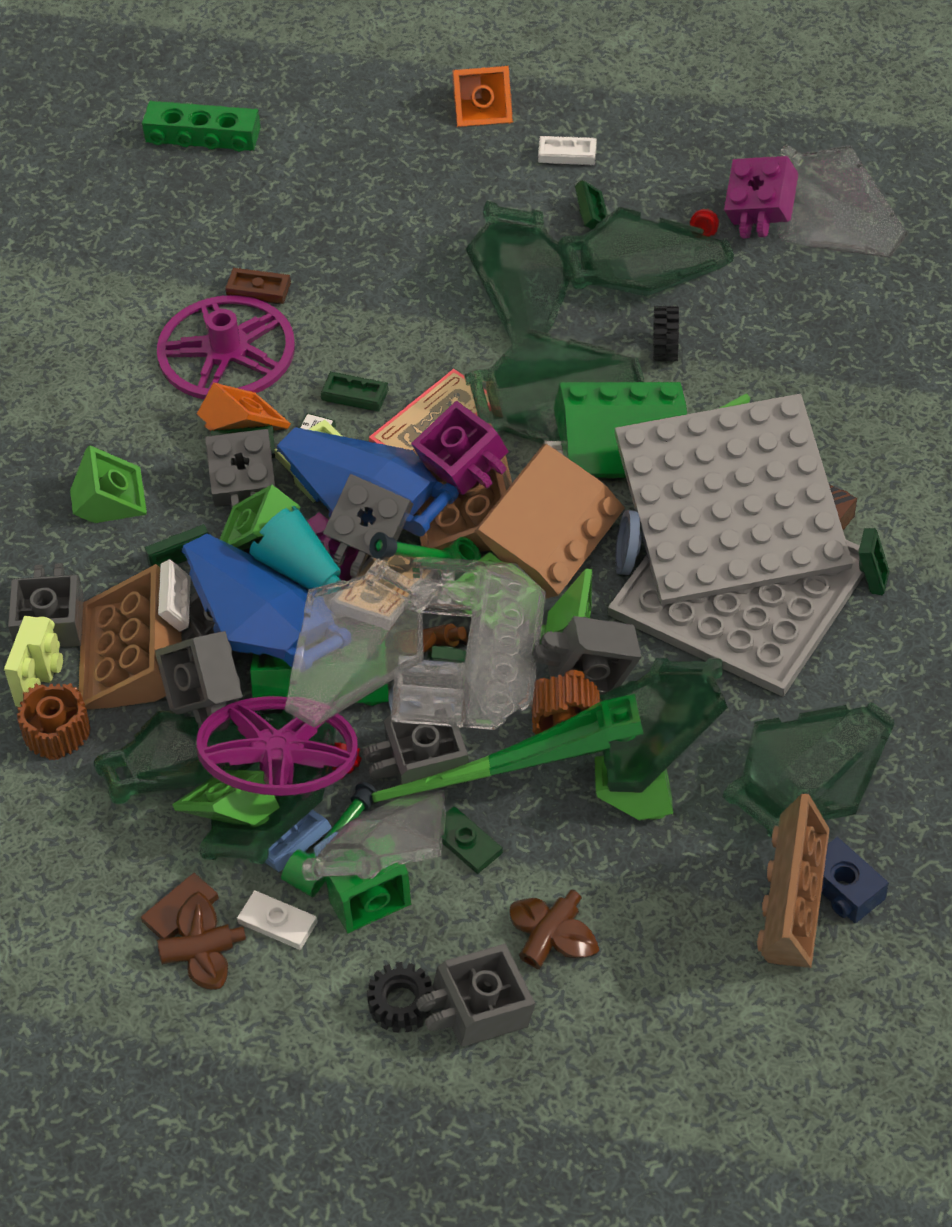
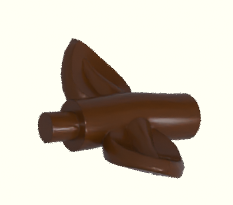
[394,623,470,660]
[510,890,599,970]
[157,891,246,990]

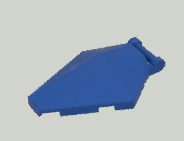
[277,427,459,536]
[182,533,351,673]

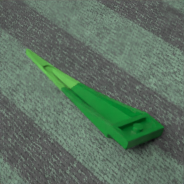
[371,694,643,802]

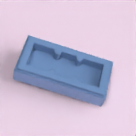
[256,808,332,872]

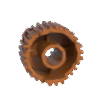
[532,670,600,735]
[17,683,90,760]

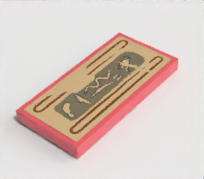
[369,369,499,451]

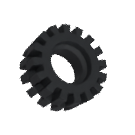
[653,306,679,361]
[367,962,433,1033]

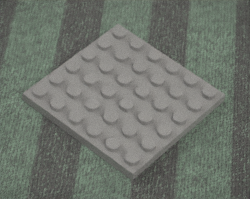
[614,393,853,605]
[608,540,865,697]

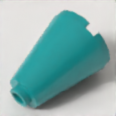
[249,506,341,595]

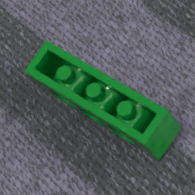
[142,101,261,151]

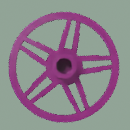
[157,295,295,399]
[196,696,358,795]

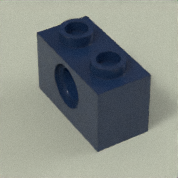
[821,837,889,924]

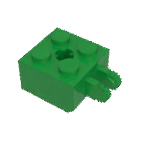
[324,837,411,934]

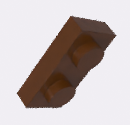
[225,267,291,304]

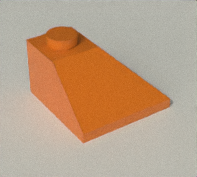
[452,66,513,127]
[197,382,291,431]

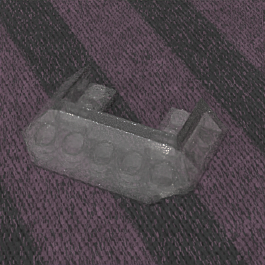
[392,557,546,730]

